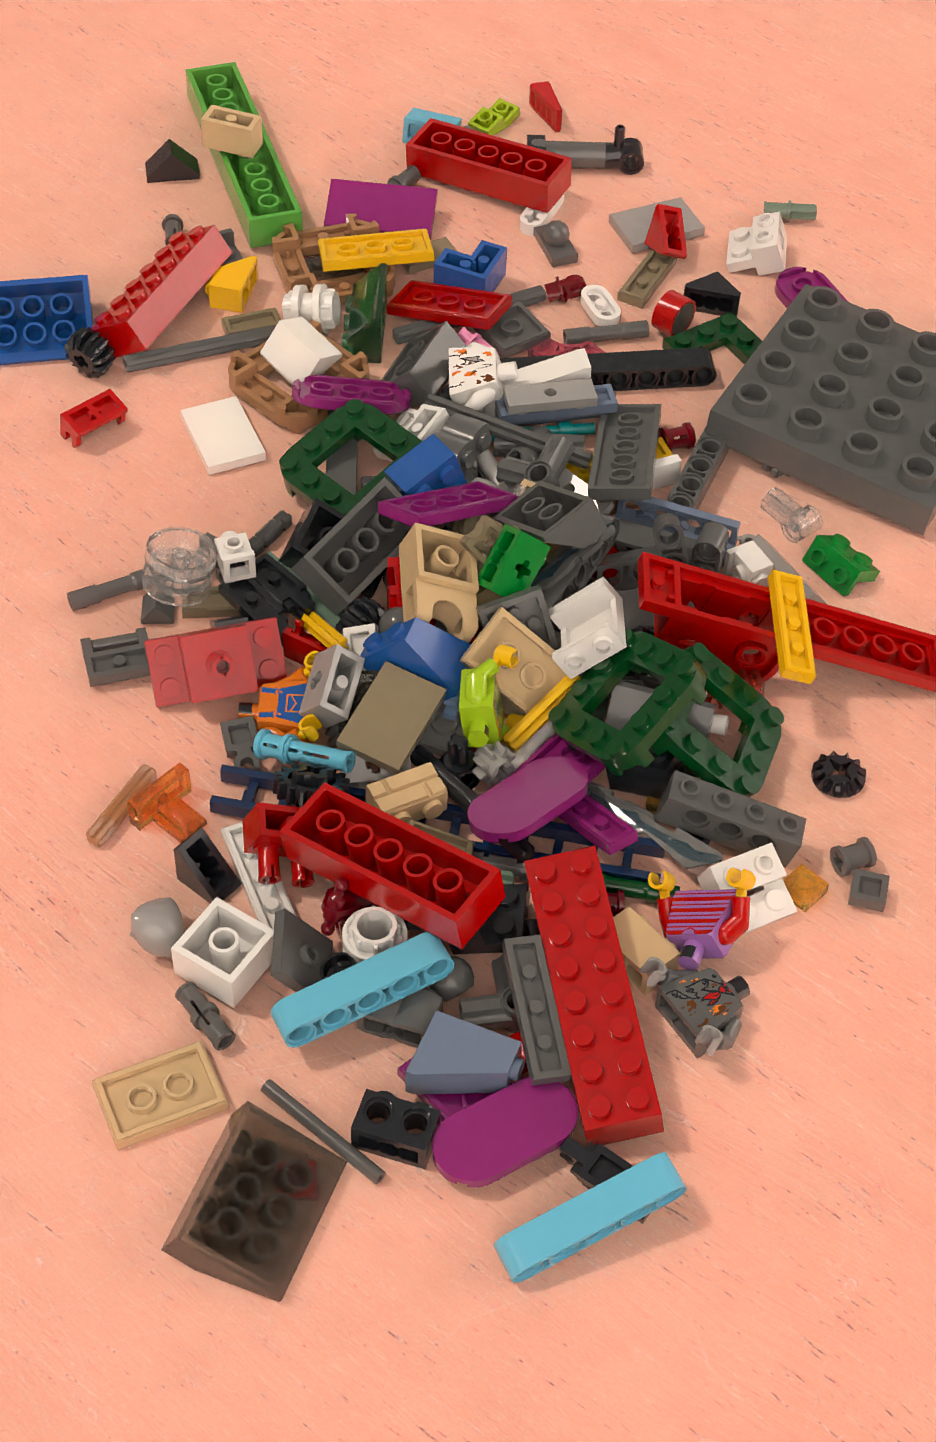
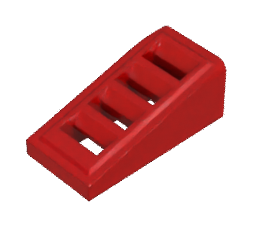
[529,81,562,132]

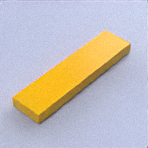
[768,569,816,684]

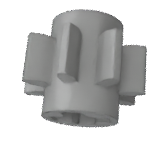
[472,741,516,787]

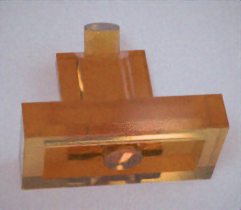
[127,762,207,843]

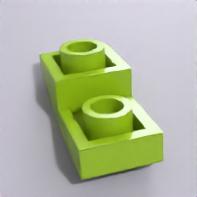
[468,98,520,135]

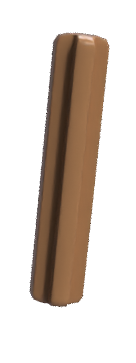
[86,764,157,847]

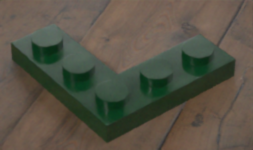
[662,312,762,365]

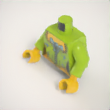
[459,645,524,748]

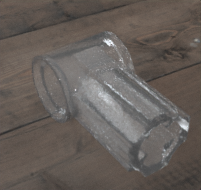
[760,487,823,543]

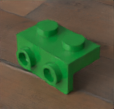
[802,534,880,596]

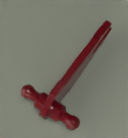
[321,878,379,936]

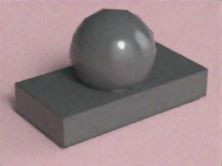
[533,220,578,267]

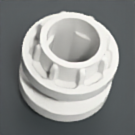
[282,284,341,334]
[342,906,407,963]

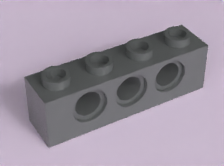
[655,770,806,868]

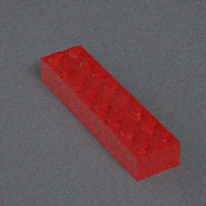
[524,846,664,1146]

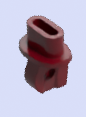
[544,274,587,302]

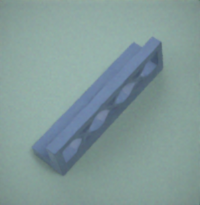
[494,384,618,426]
[614,497,741,567]

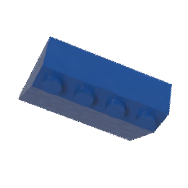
[0,275,94,365]

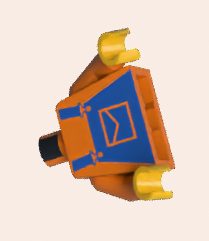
[238,651,322,748]

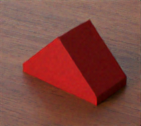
[644,204,688,259]

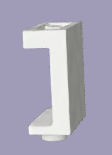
[549,577,627,679]

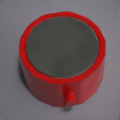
[651,290,696,336]

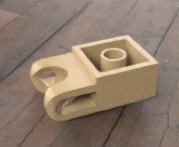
[399,523,479,643]

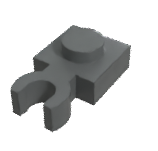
[220,716,260,771]

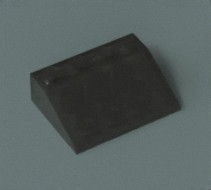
[161,1101,347,1302]

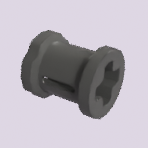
[830,836,877,877]

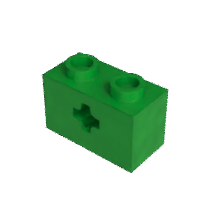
[478,523,551,597]

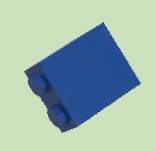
[360,617,471,701]

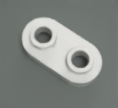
[580,285,621,327]

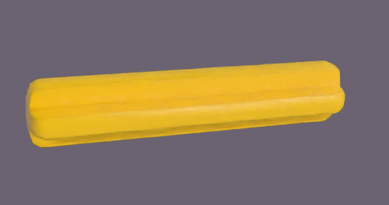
[301,611,349,650]
[503,675,580,751]

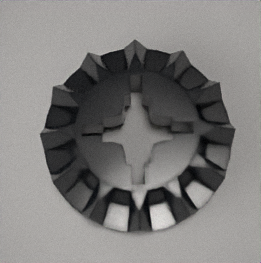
[811,750,866,798]

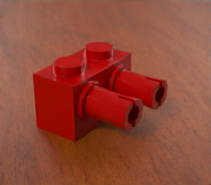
[242,802,315,888]

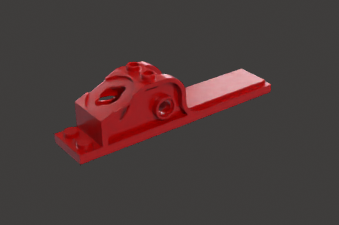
[638,552,936,692]

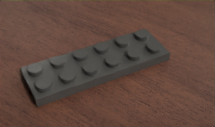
[587,404,661,502]

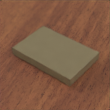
[336,661,447,774]

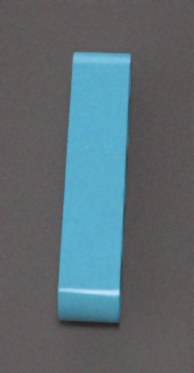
[271,932,454,1048]
[493,1152,687,1283]

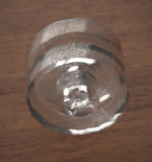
[142,527,218,606]

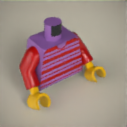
[648,867,756,970]

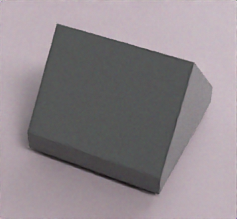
[141,584,175,624]

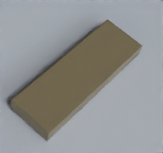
[617,249,677,309]

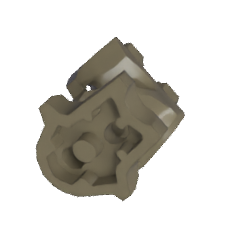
[449,514,521,574]

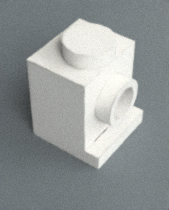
[214,531,256,583]
[723,540,774,587]

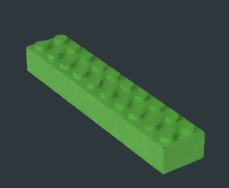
[185,62,303,248]

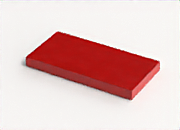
[386,280,512,330]

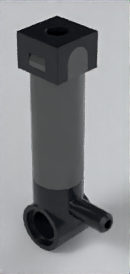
[527,125,644,175]

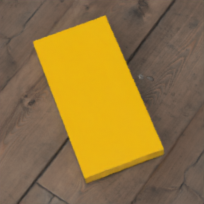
[318,228,434,272]

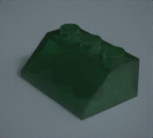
[342,263,387,363]

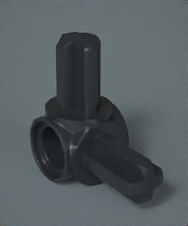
[439,733,480,789]

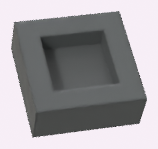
[848,868,890,912]

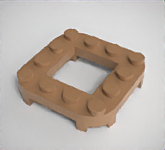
[272,214,396,304]
[228,320,370,434]

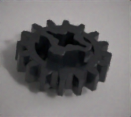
[273,762,350,808]

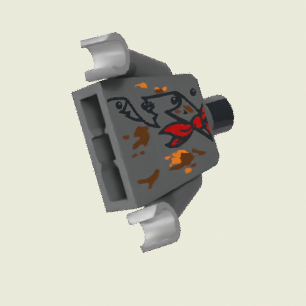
[639,957,750,1058]

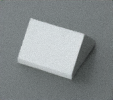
[260,316,342,385]

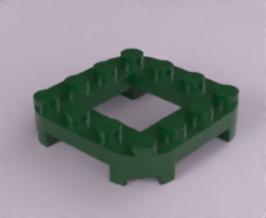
[279,399,422,515]
[548,629,708,776]
[651,643,784,798]

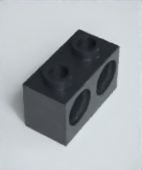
[351,1089,441,1170]

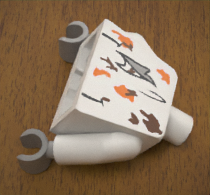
[448,342,518,411]

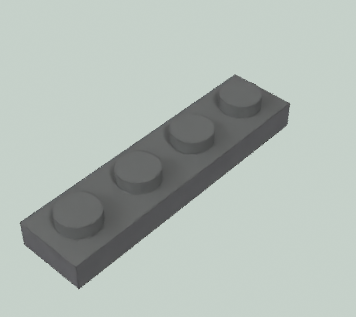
[502,935,571,1086]

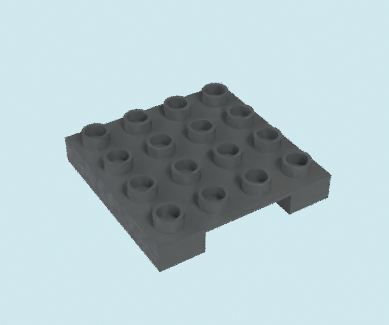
[705,284,936,536]

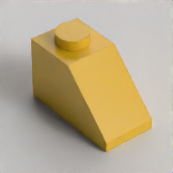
[205,256,259,313]

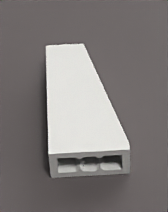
[480,348,591,417]

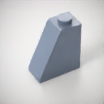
[405,1010,525,1094]

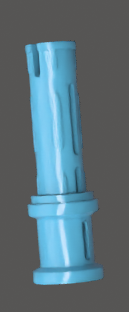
[253,728,356,773]

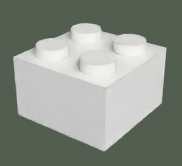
[171,897,274,1008]

